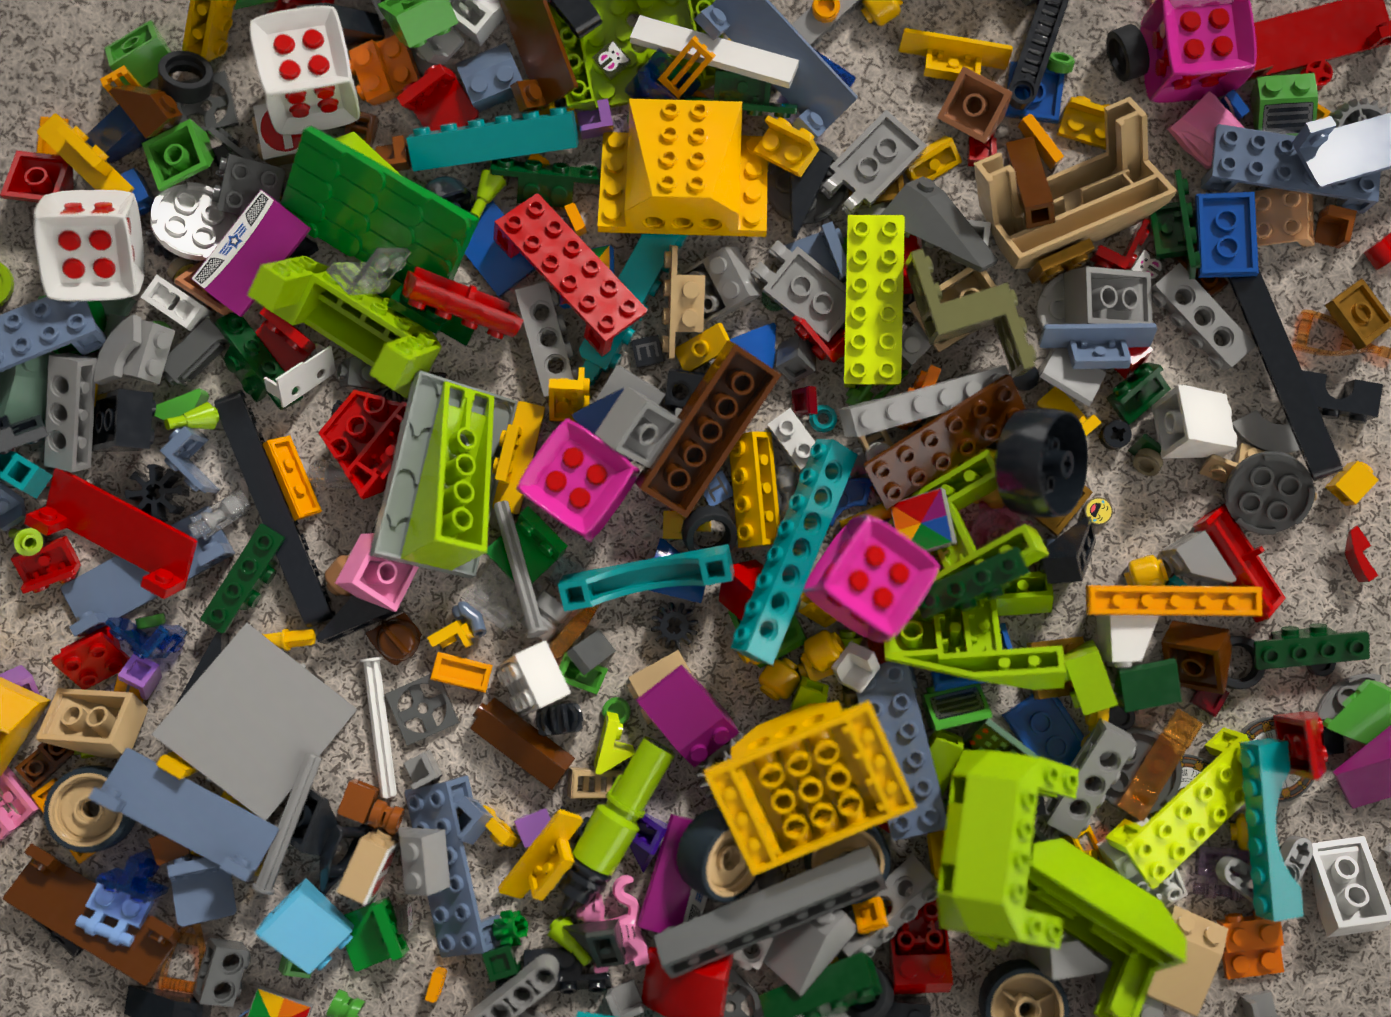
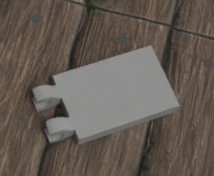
[821,110,927,215]
[751,240,846,343]

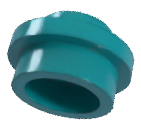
[809,405,837,433]

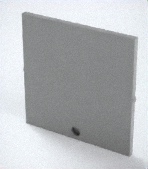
[151,623,357,821]

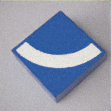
[1220,89,1250,121]

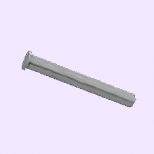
[494,501,548,638]
[251,753,322,895]

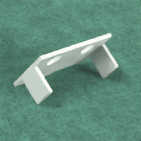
[264,343,336,408]

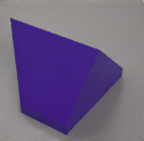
[629,813,668,873]

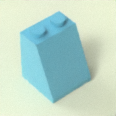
[255,878,354,974]

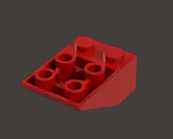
[887,897,954,994]

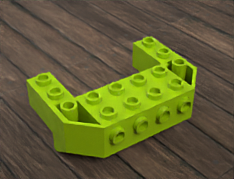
[247,256,442,399]

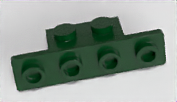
[685,70,798,118]
[490,158,601,208]
[1150,169,1201,279]
[371,268,475,346]
[215,312,303,410]
[200,524,285,633]
[918,547,1029,619]
[1253,623,1370,670]

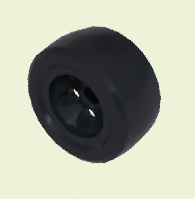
[995,408,1088,518]

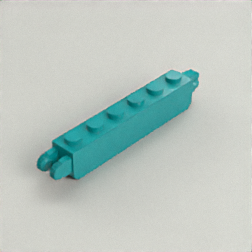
[579,234,688,387]

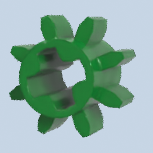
[493,910,528,946]

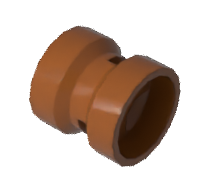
[367,799,405,836]

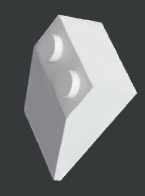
[1310,836,1391,938]

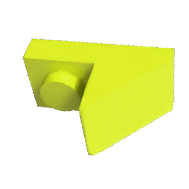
[594,711,635,775]

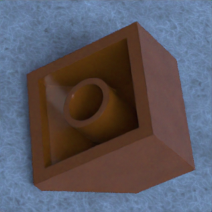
[1161,620,1232,695]

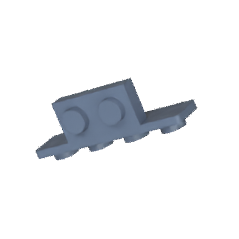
[1039,323,1157,369]

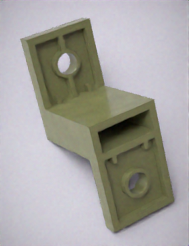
[904,249,1037,378]

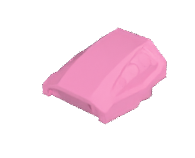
[1167,91,1245,169]

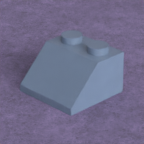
[456,43,523,112]

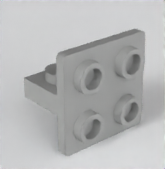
[410,26,465,75]

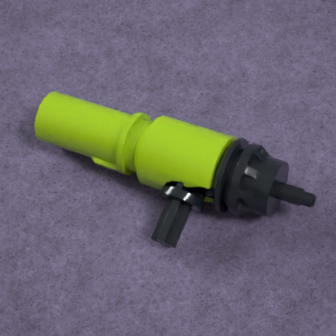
[554,736,675,917]

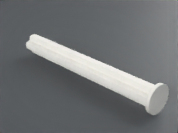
[360,656,397,799]

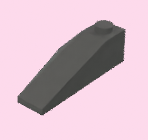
[881,176,998,273]

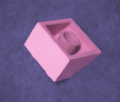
[335,533,419,612]

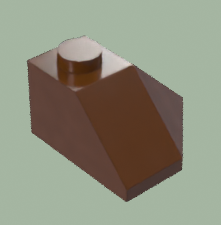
[109,84,182,139]

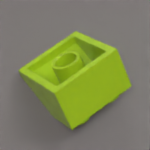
[1064,639,1118,716]

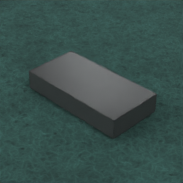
[567,629,616,675]

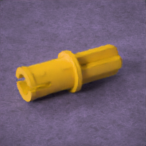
[262,629,316,651]

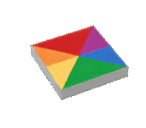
[890,488,957,553]
[247,986,314,1017]

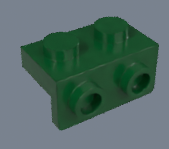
[1106,363,1171,425]

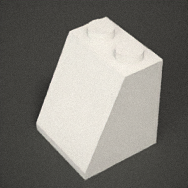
[1152,385,1237,459]
[1096,615,1159,667]

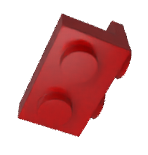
[11,536,81,594]

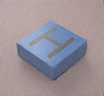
[703,470,733,506]

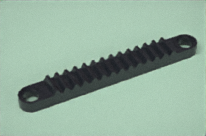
[1008,0,1069,110]

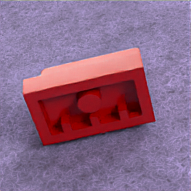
[255,307,316,372]

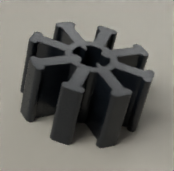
[125,464,190,522]

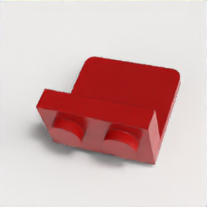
[396,64,479,131]

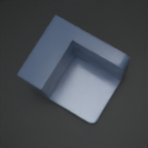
[457,796,493,845]

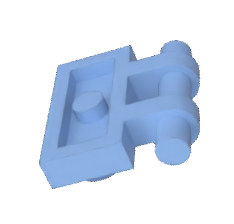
[75,879,154,947]

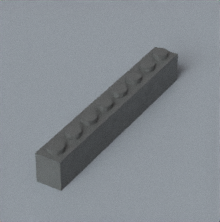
[654,845,887,979]

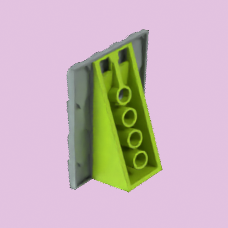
[370,371,518,579]

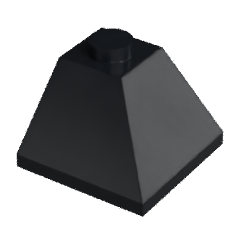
[277,788,338,856]

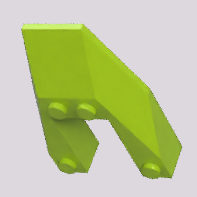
[887,449,1049,584]
[884,571,1066,690]

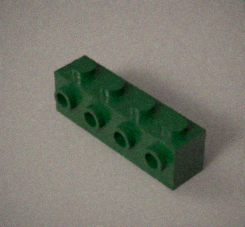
[759,951,883,1017]

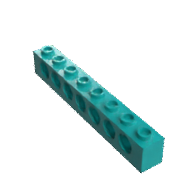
[730,439,858,665]

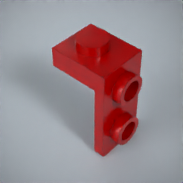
[1089,218,1149,270]
[791,315,845,363]

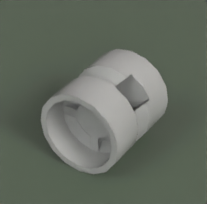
[519,590,572,643]

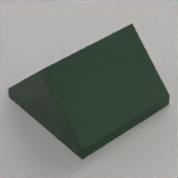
[1113,658,1182,712]

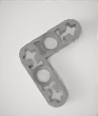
[1216,835,1314,903]

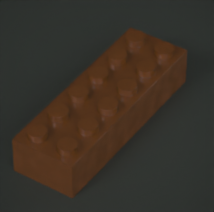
[635,340,781,518]

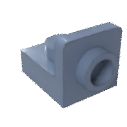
[0,482,26,531]

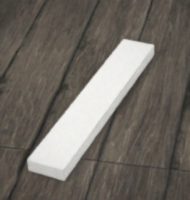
[630,15,799,89]

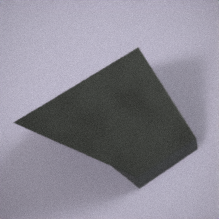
[563,919,625,968]

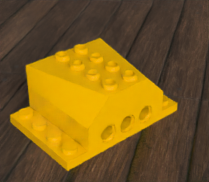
[597,99,768,237]
[704,700,917,876]

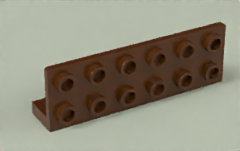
[499,0,578,112]
[863,374,1026,509]
[3,843,182,986]

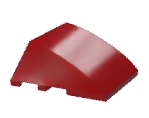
[318,390,407,500]
[642,946,734,1017]

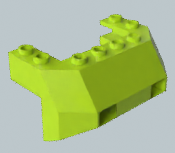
[937,750,1079,949]
[968,838,1186,1017]

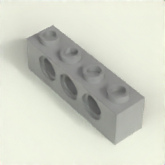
[1151,263,1256,372]
[515,281,579,401]
[44,352,97,472]
[1043,718,1137,839]
[842,854,939,958]

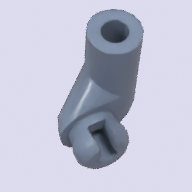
[452,601,487,637]

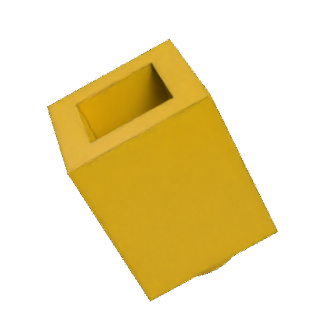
[1325,461,1379,506]

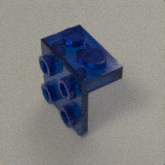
[105,618,188,659]

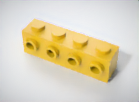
[182,0,237,62]
[730,431,780,548]

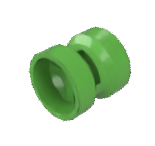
[326,989,366,1017]

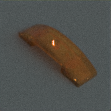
[1117,708,1203,822]

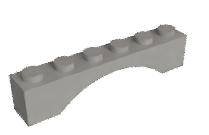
[838,365,1008,437]

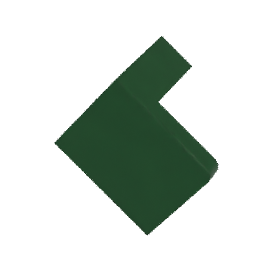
[482,944,521,982]

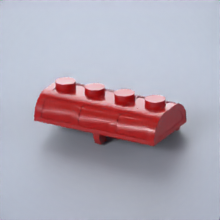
[403,266,524,340]
[1193,503,1286,623]

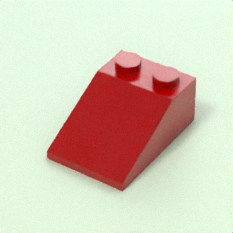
[1273,711,1328,780]

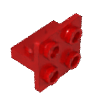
[51,623,130,690]

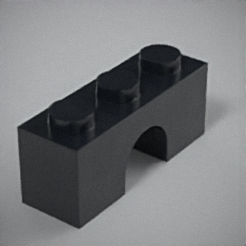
[1302,370,1383,424]

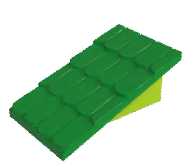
[281,126,480,281]

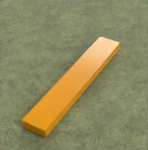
[1086,585,1262,616]

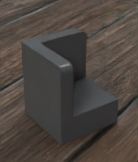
[776,334,816,384]

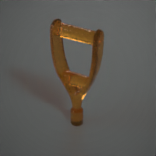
[1292,310,1391,359]
[548,603,602,660]
[158,923,206,993]

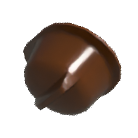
[366,612,422,665]

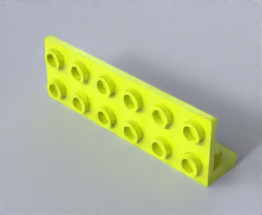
[844,215,905,388]
[1105,727,1250,889]

